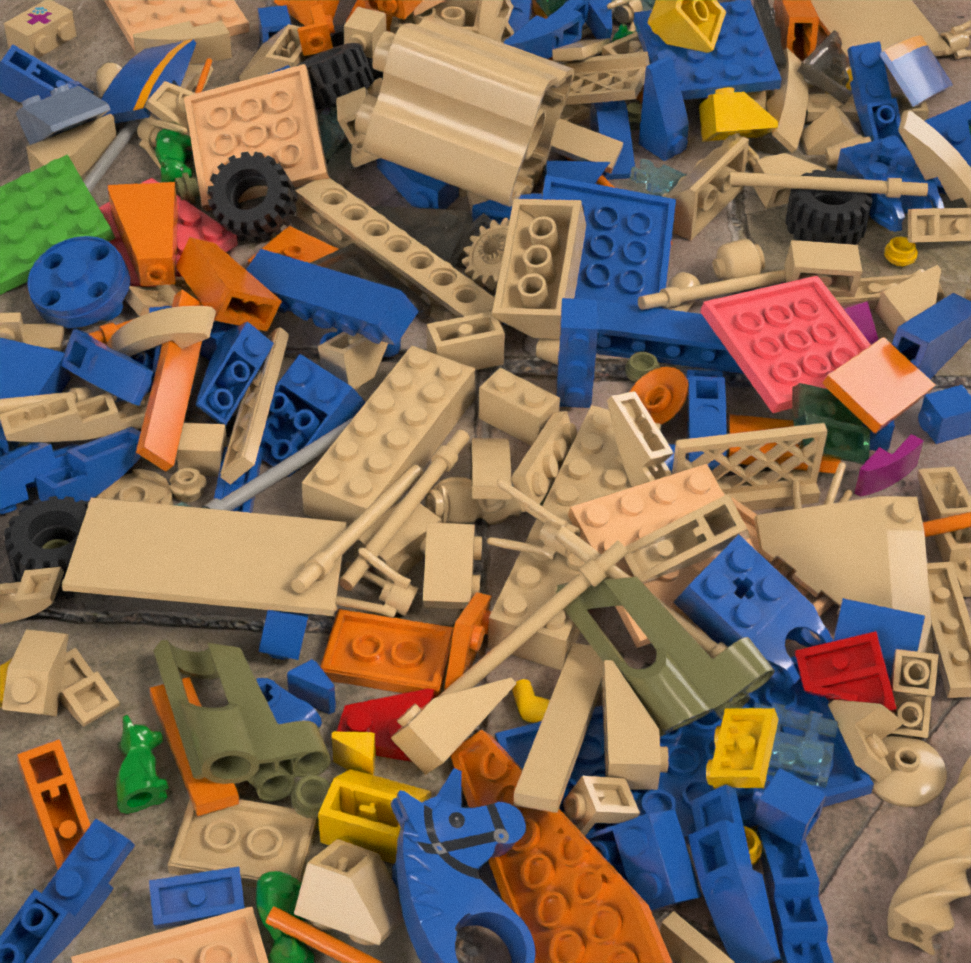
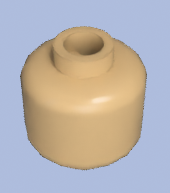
[712,238,765,280]

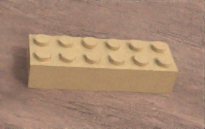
[302,346,475,528]

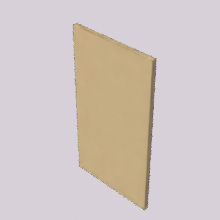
[811,0,951,67]
[62,498,347,616]

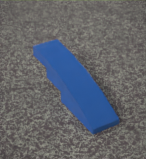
[757,826,834,963]

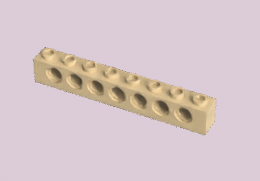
[295,178,502,325]

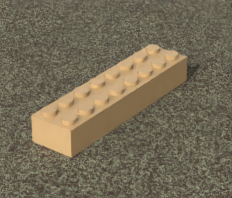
[488,405,661,670]

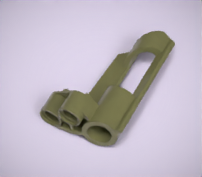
[556,576,775,737]
[153,640,330,802]

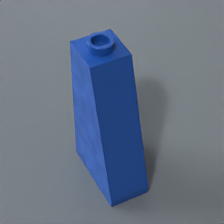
[892,293,971,379]
[0,338,71,457]

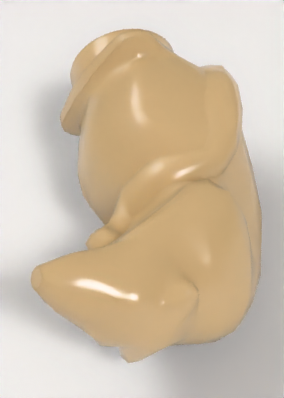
[425,477,522,525]

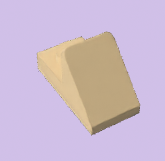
[828,699,903,782]

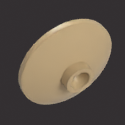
[869,734,947,807]

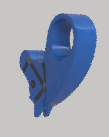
[391,790,535,963]

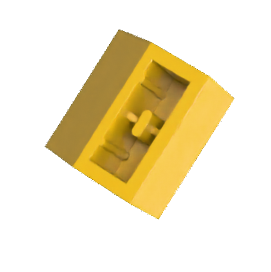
[318,769,431,864]

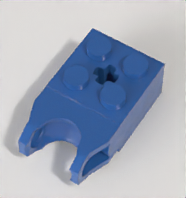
[836,136,944,232]
[673,534,833,690]

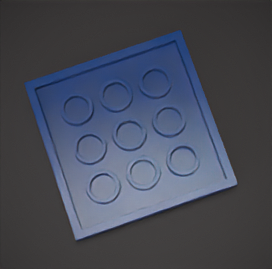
[633,0,782,100]
[541,175,676,309]

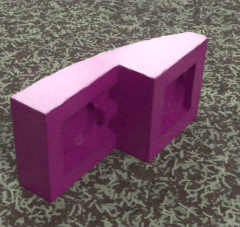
[854,434,924,497]

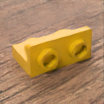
[706,708,779,790]

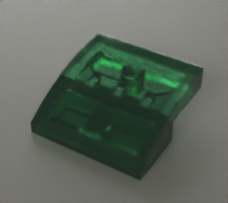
[792,383,870,465]

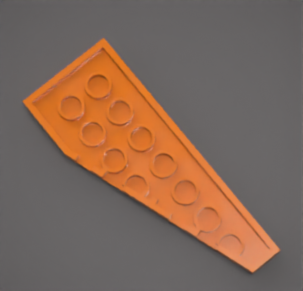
[450,729,673,963]

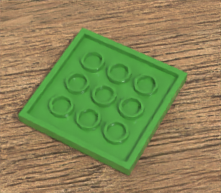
[0,154,115,295]

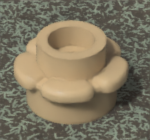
[170,468,207,502]

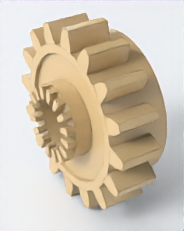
[462,218,509,291]

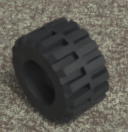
[297,43,375,110]
[207,151,297,243]
[785,169,872,245]
[4,496,88,600]

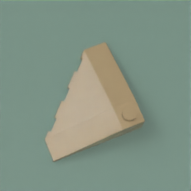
[754,496,934,654]

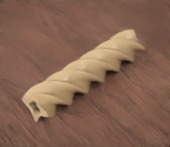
[887,756,971,955]

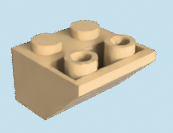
[239,24,311,81]
[294,839,404,945]

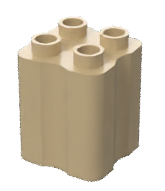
[355,17,574,207]

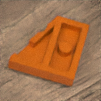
[444,592,492,691]

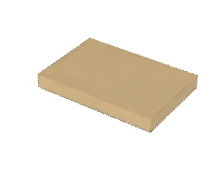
[168,799,319,888]

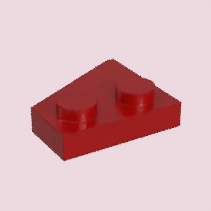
[795,631,897,713]
[337,688,434,762]

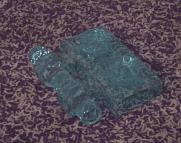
[754,702,838,788]

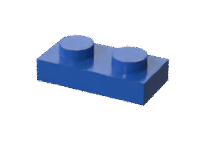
[149,866,245,929]

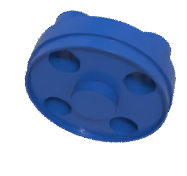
[28,236,130,328]

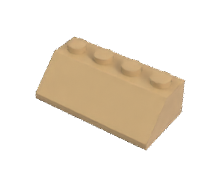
[492,199,586,339]

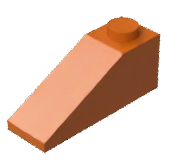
[17,739,91,870]

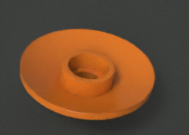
[629,367,689,425]

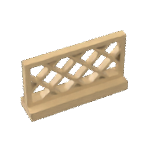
[554,51,650,105]
[672,423,827,511]

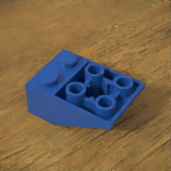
[259,354,366,477]

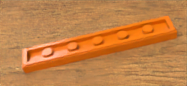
[136,289,203,472]

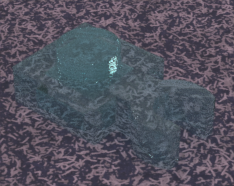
[630,159,687,196]

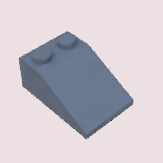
[15,84,111,145]

